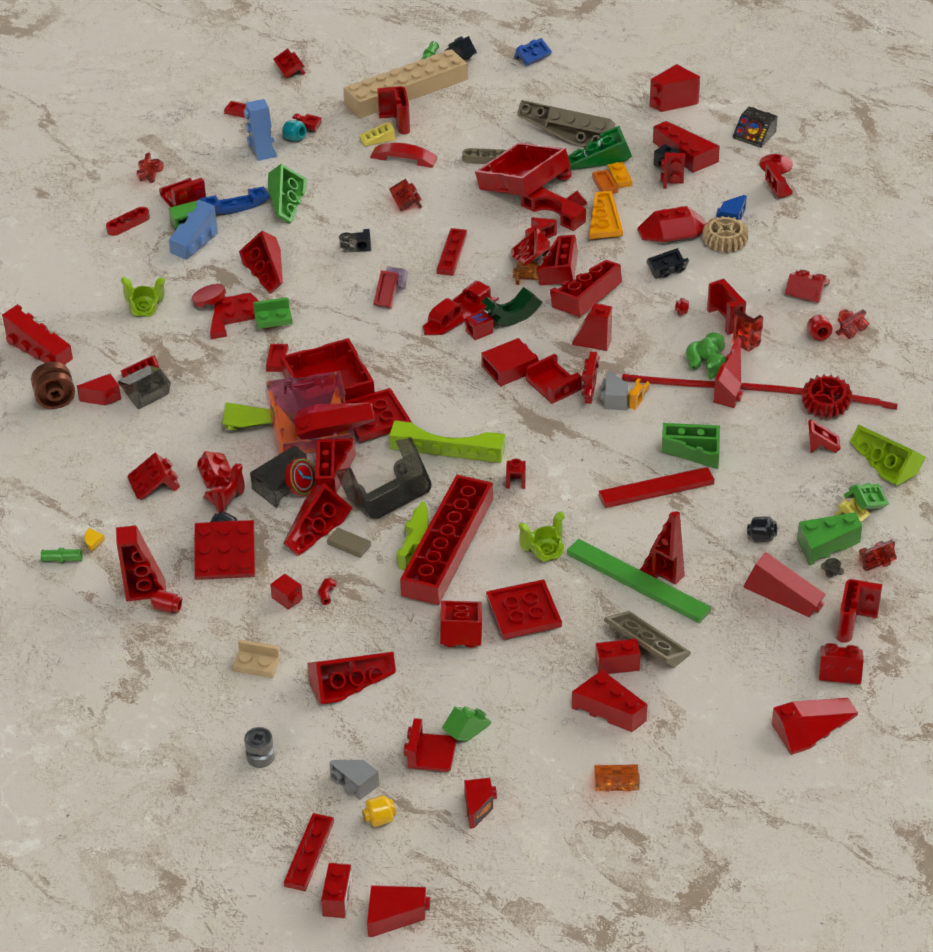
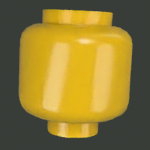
[362,795,396,827]

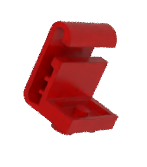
[377,86,410,135]
[159,177,206,207]
[837,579,883,643]

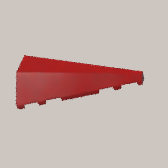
[639,511,685,585]

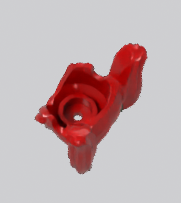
[203,463,245,513]

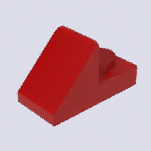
[525,217,557,239]
[808,419,841,453]

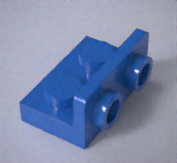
[514,38,552,66]

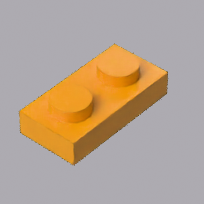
[607,162,632,188]

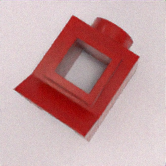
[506,458,526,489]

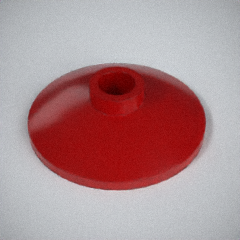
[760,154,793,174]

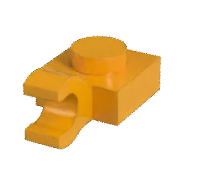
[627,379,649,410]

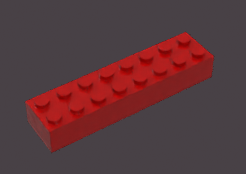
[400,474,493,605]

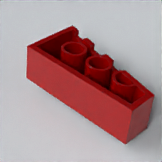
[653,121,720,173]
[550,260,622,317]

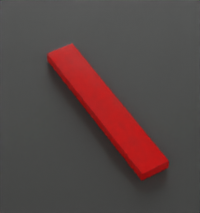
[599,467,715,508]

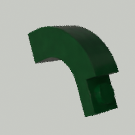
[482,287,543,326]

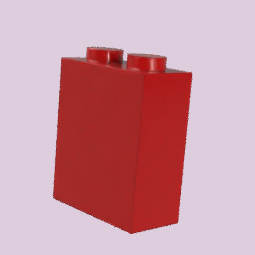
[481,338,539,387]

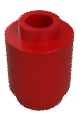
[151,589,183,614]

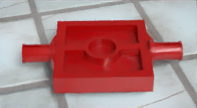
[582,351,600,404]

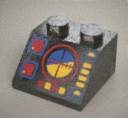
[733,107,778,148]

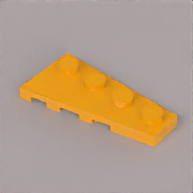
[589,191,623,239]

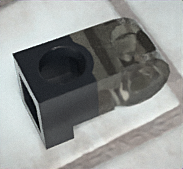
[339,229,371,253]

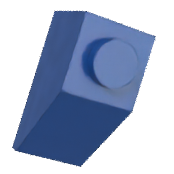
[716,195,747,220]

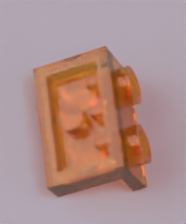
[594,764,640,792]

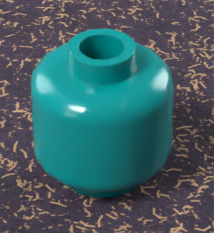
[282,120,307,142]

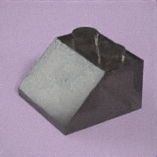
[118,365,171,410]

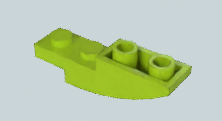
[396,501,429,570]

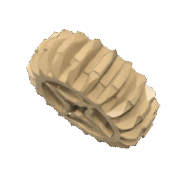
[702,216,749,253]

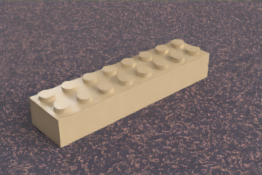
[343,49,468,118]

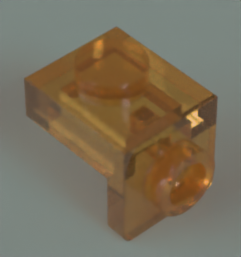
[513,261,538,285]

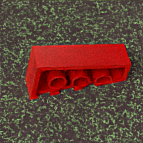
[2,304,73,365]
[116,525,166,602]

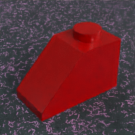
[77,373,121,406]

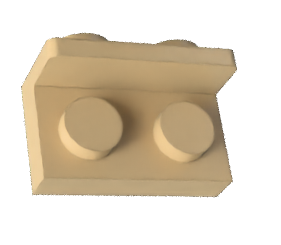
[232,640,280,678]

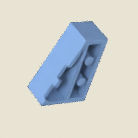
[244,99,277,161]
[169,200,218,260]

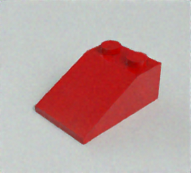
[440,600,482,648]

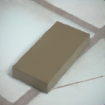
[327,527,371,558]

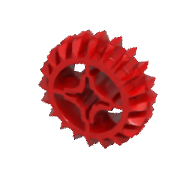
[801,373,852,420]

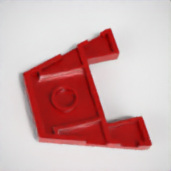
[210,292,279,340]

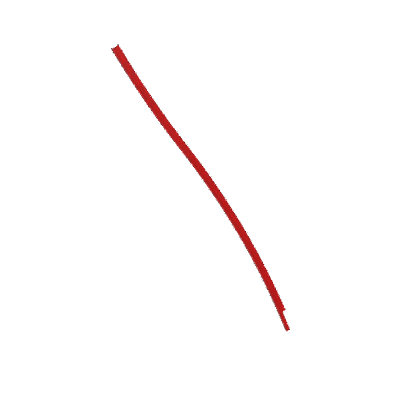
[622,374,898,410]

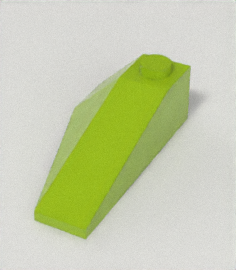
[222,402,296,431]
[850,424,926,486]

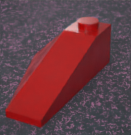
[283,483,353,556]
[772,698,858,755]

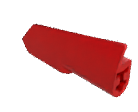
[423,280,499,335]

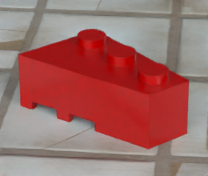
[536,235,578,285]
[315,438,356,493]
[572,670,648,732]

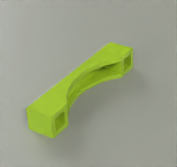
[389,421,505,463]

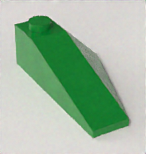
[568,126,632,170]

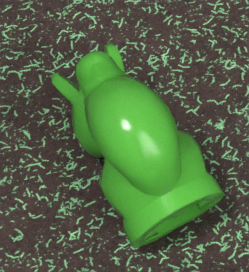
[686,332,726,379]

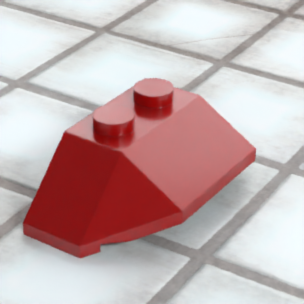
[637,206,706,242]

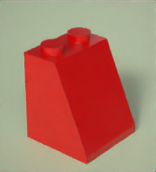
[650,64,700,112]

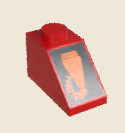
[464,778,497,829]

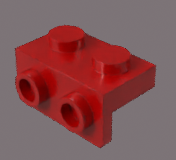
[197,451,231,489]

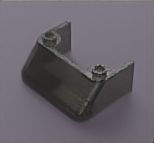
[336,437,432,519]

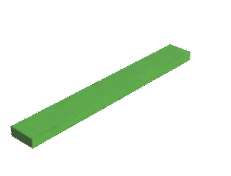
[567,539,711,624]

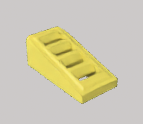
[359,122,395,146]

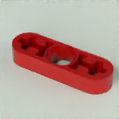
[106,207,150,236]

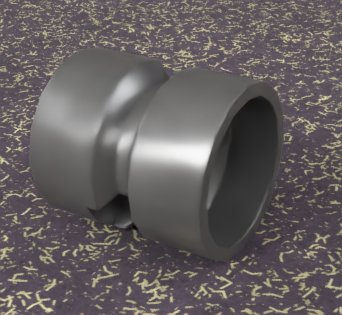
[244,727,275,768]

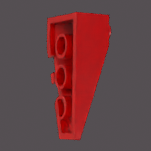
[511,228,551,266]
[239,231,283,293]
[713,337,743,408]
[294,403,375,444]
[307,651,396,704]

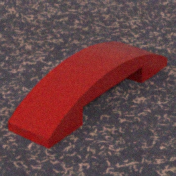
[370,143,437,168]

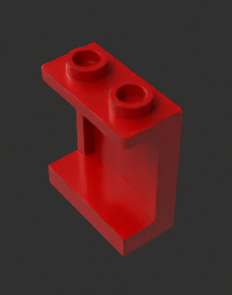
[707,278,746,335]
[526,354,582,404]

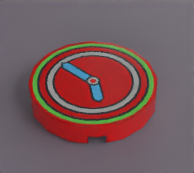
[285,458,316,496]

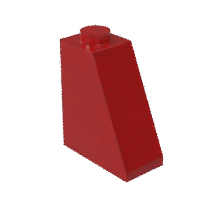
[572,304,612,351]
[367,885,431,937]

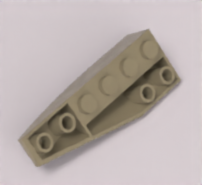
[517,100,615,147]

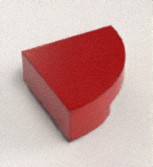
[566,190,588,206]

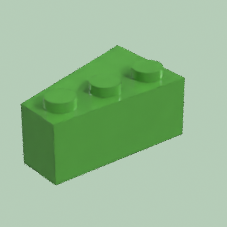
[662,423,720,469]
[797,512,862,566]

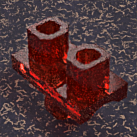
[137,152,164,183]
[835,309,870,339]
[859,539,897,571]

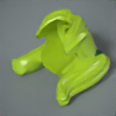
[121,277,165,317]
[518,511,565,562]

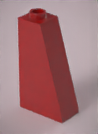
[743,552,826,618]

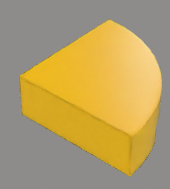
[84,528,105,551]

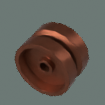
[31,362,75,409]

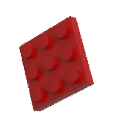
[341,388,412,442]
[195,520,255,580]
[486,579,562,640]

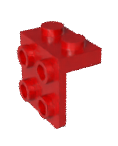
[785,269,830,303]
[128,452,180,500]
[819,643,864,684]
[404,718,457,772]

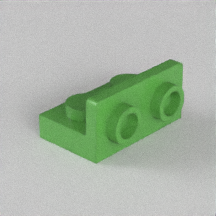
[253,297,293,329]
[844,483,889,510]

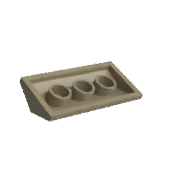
[604,611,691,668]

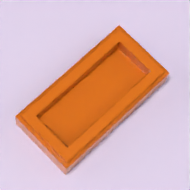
[592,169,618,194]

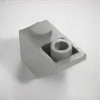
[601,371,628,410]
[329,760,379,800]

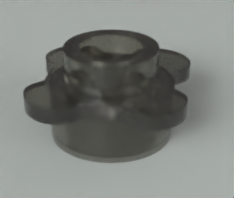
[821,558,844,577]

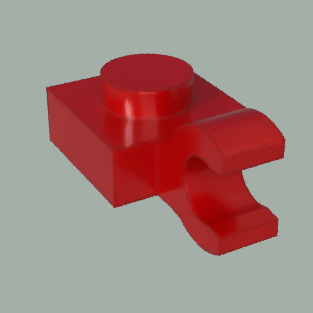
[292,113,322,131]

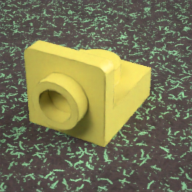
[835,496,870,522]

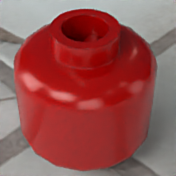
[807,315,833,341]

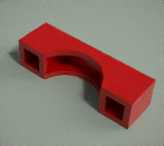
[521,187,586,231]

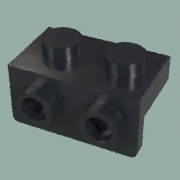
[646,248,689,279]

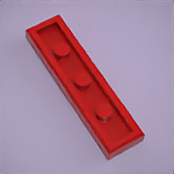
[437,228,467,276]
[284,813,334,892]

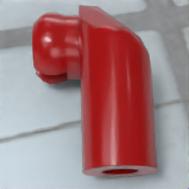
[318,578,337,605]

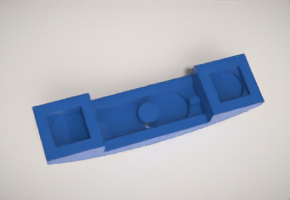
[200,186,269,214]

